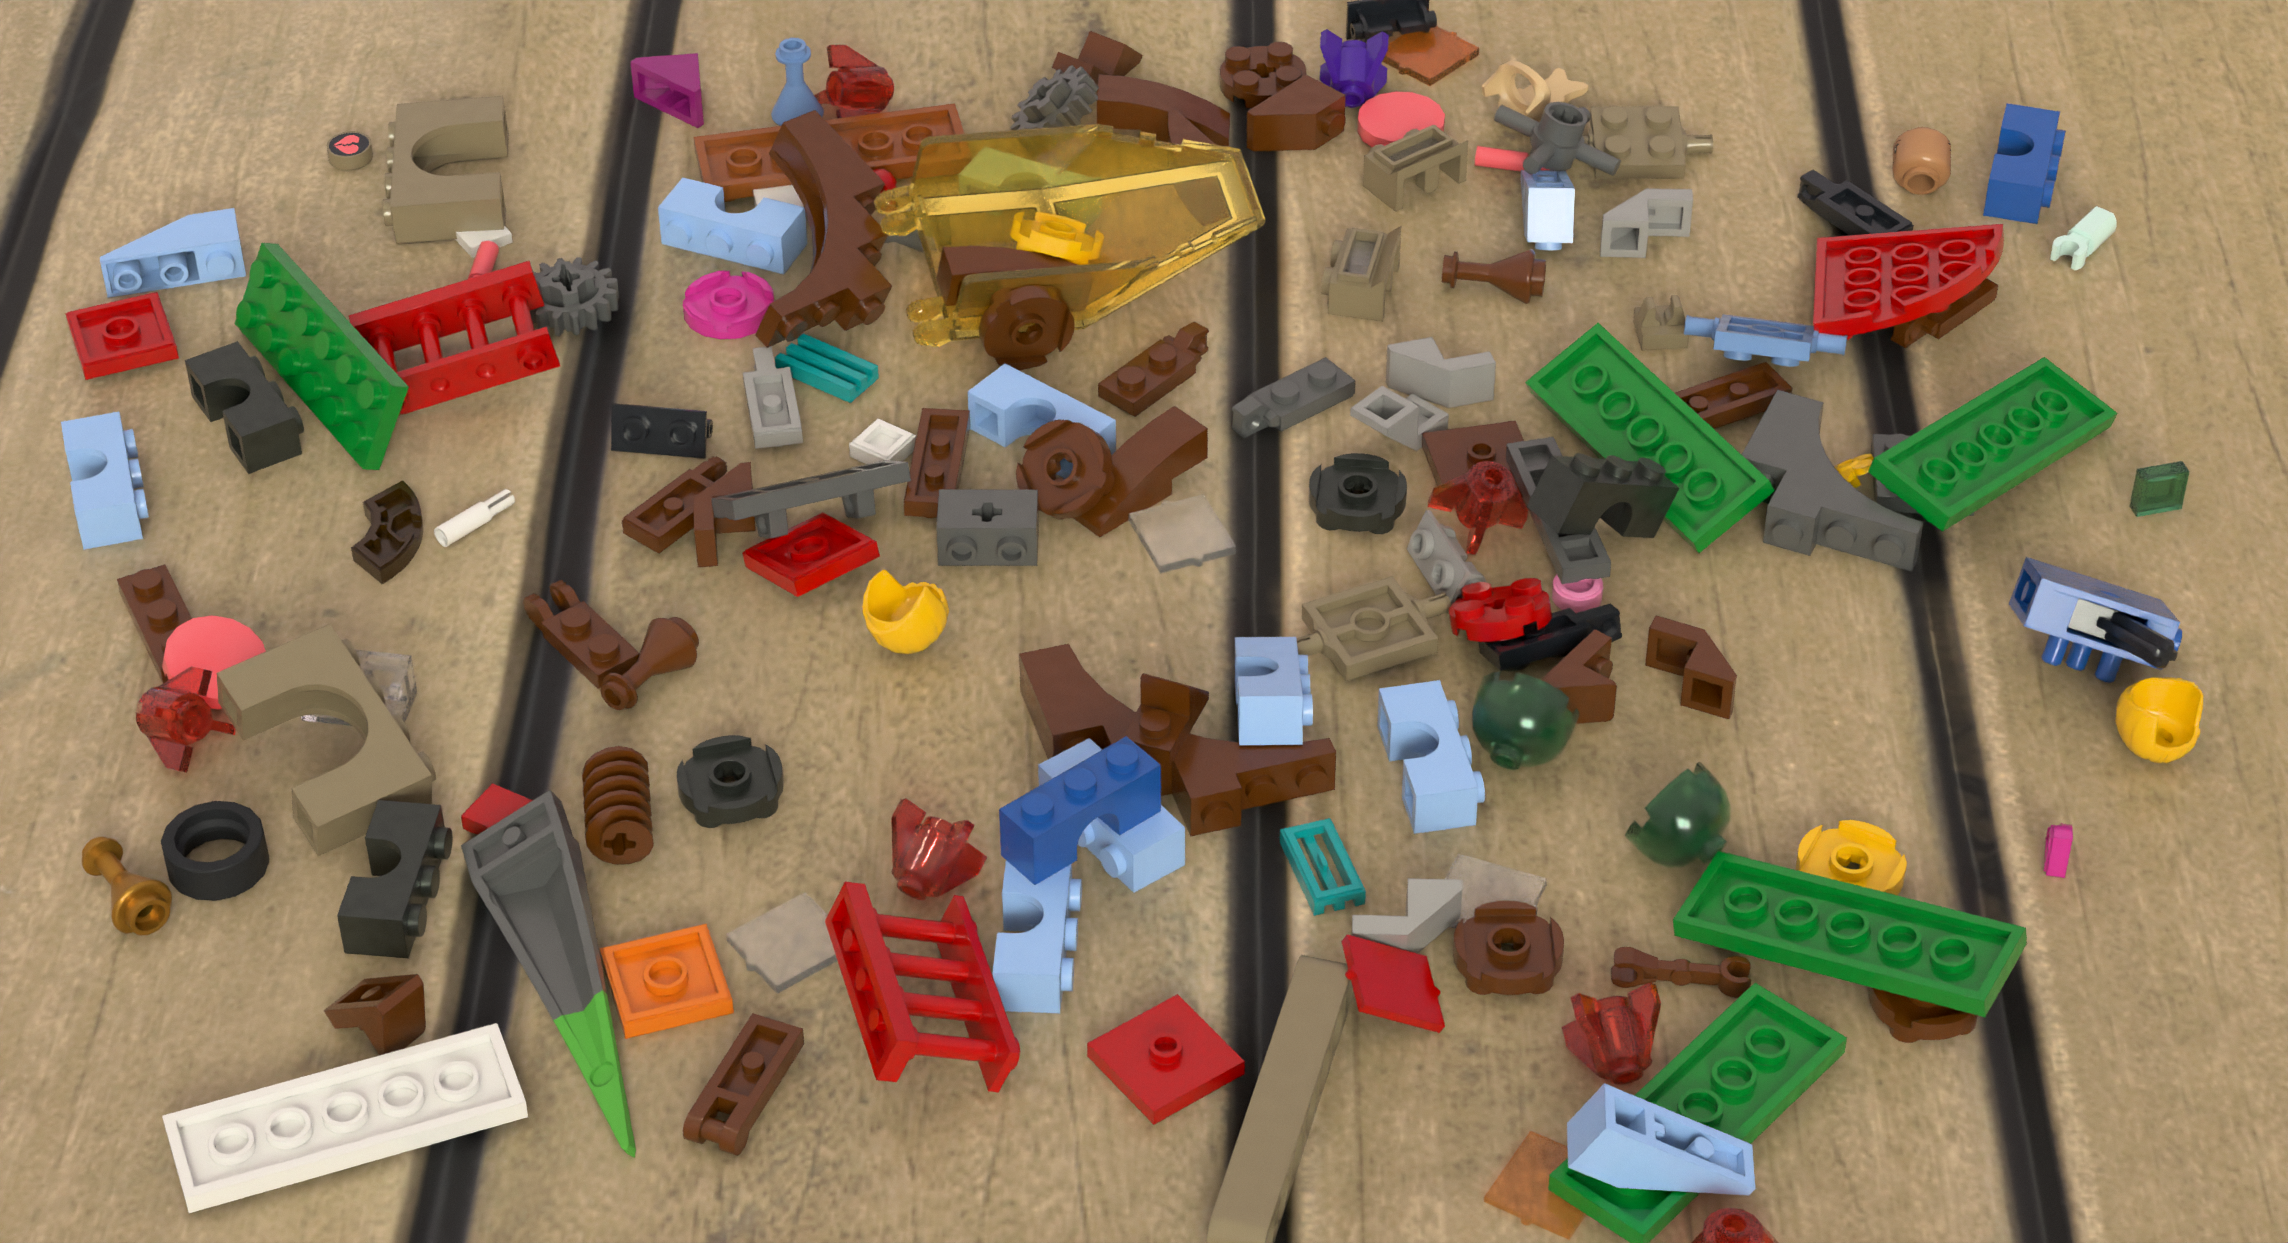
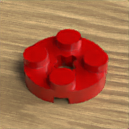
[1448,578,1552,642]

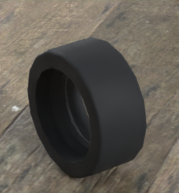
[161,801,270,901]

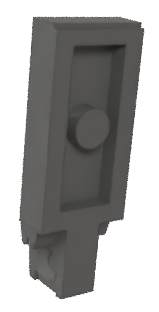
[1232,357,1356,438]

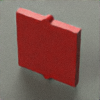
[1341,934,1445,1033]

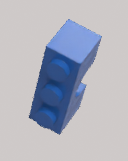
[1983,103,2066,224]
[999,736,1161,885]

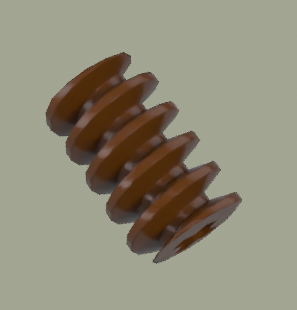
[582,746,654,865]

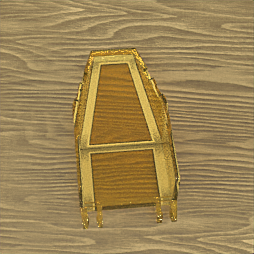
[874,124,1266,347]

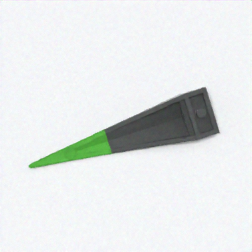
[461,790,636,1158]

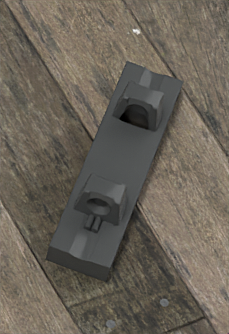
[1506,436,1611,584]
[711,460,911,538]

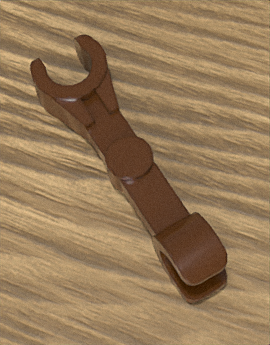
[1611,947,1751,998]

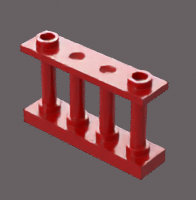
[348,260,560,416]
[825,881,1020,1093]

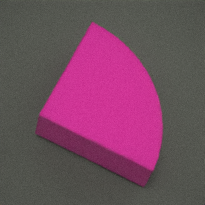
[2044,823,2073,878]

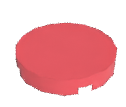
[1357,91,1445,147]
[162,615,266,710]

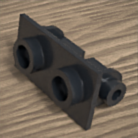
[1346,0,1437,43]
[611,403,713,459]

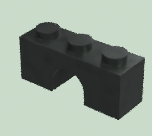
[185,341,304,474]
[1526,453,1679,538]
[337,800,453,959]

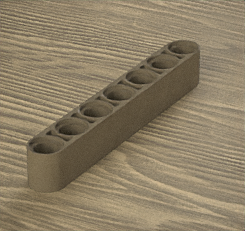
[1206,955,1354,1243]

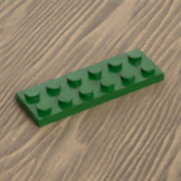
[234,243,409,470]
[1525,323,1775,553]
[1868,357,2118,532]
[1673,851,2027,1017]
[1548,983,1847,1243]

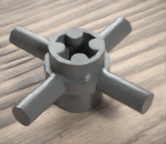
[1494,102,1621,176]

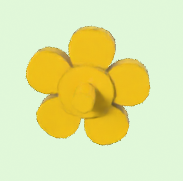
[1834,454,1874,488]

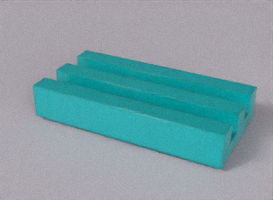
[774,333,879,403]
[1280,818,1366,916]

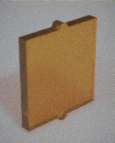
[1382,26,1479,86]
[1484,1131,1586,1240]

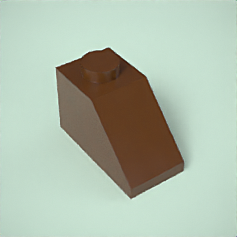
[1247,75,1346,151]

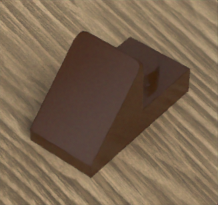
[1533,630,1617,726]
[1121,673,1209,767]
[324,974,426,1055]

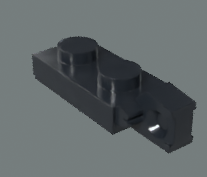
[1797,169,1914,235]
[1478,603,1622,671]

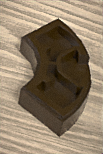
[351,480,423,584]

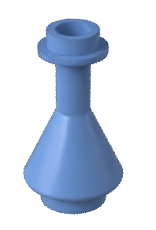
[771,38,824,126]

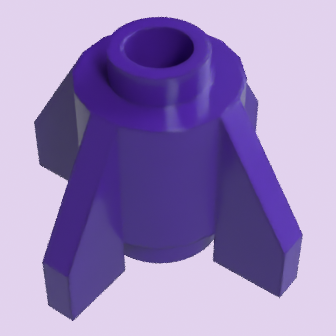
[1320,29,1389,108]

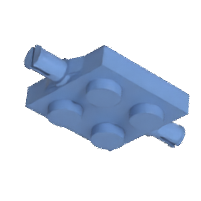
[1684,314,1847,367]

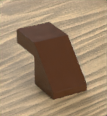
[1052,31,1143,85]
[693,462,756,567]
[1645,615,1737,719]

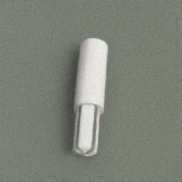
[434,489,515,547]

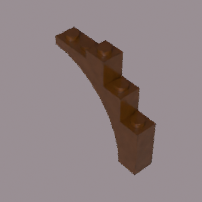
[755,110,892,348]
[1019,643,1336,836]

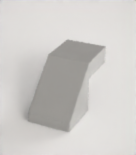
[1600,188,1693,258]
[1386,337,1496,408]
[1350,386,1449,451]
[1351,878,1463,953]

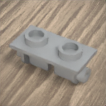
[1407,510,1486,605]

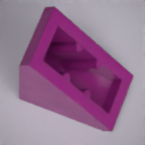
[630,53,704,128]

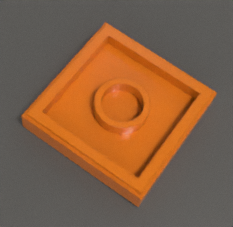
[599,924,734,1039]

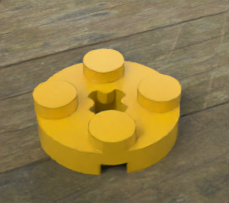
[1010,212,1104,268]
[1796,820,1907,895]

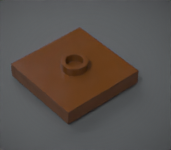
[1422,421,1524,507]

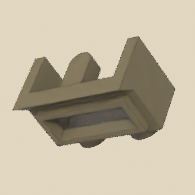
[1363,125,1468,212]
[1321,226,1401,322]

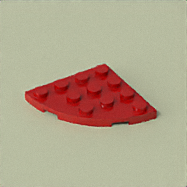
[1813,224,2004,340]

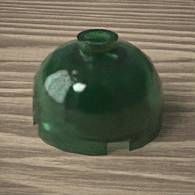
[1471,672,1579,770]
[1625,762,1731,868]

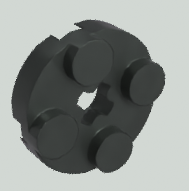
[1309,453,1407,534]
[677,735,784,828]

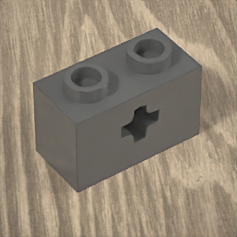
[936,489,1039,566]

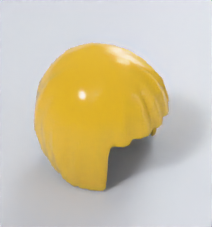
[862,569,949,654]
[2115,677,2203,763]

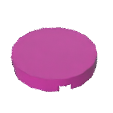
[683,270,774,339]

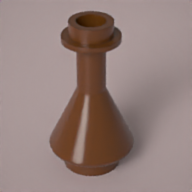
[1442,249,1546,304]
[600,617,699,710]

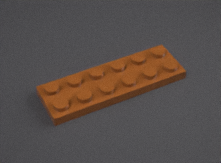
[694,103,971,202]

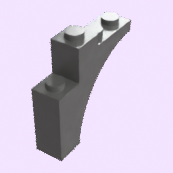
[1741,390,1923,572]

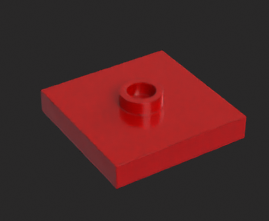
[65,292,179,380]
[742,512,880,597]
[1087,994,1245,1125]

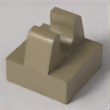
[1633,295,1689,351]

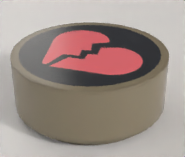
[327,131,373,170]

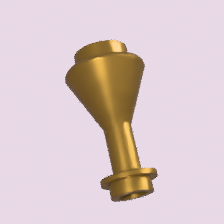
[82,837,172,935]

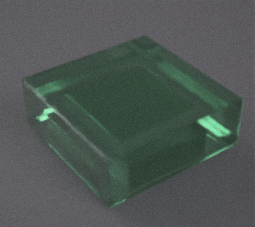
[2129,461,2190,517]

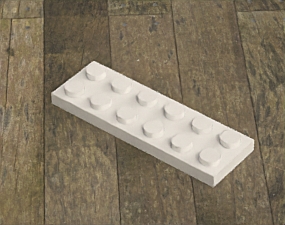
[162,1023,528,1213]

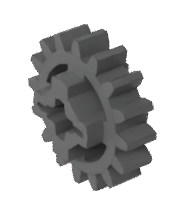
[1010,65,1099,151]
[530,257,619,336]

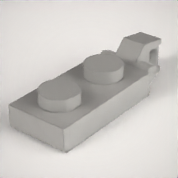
[743,346,803,449]

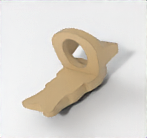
[1482,60,1588,122]

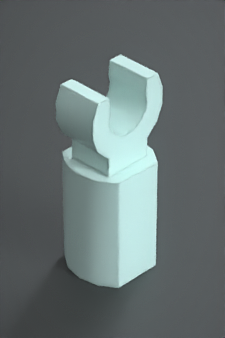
[2050,206,2117,270]

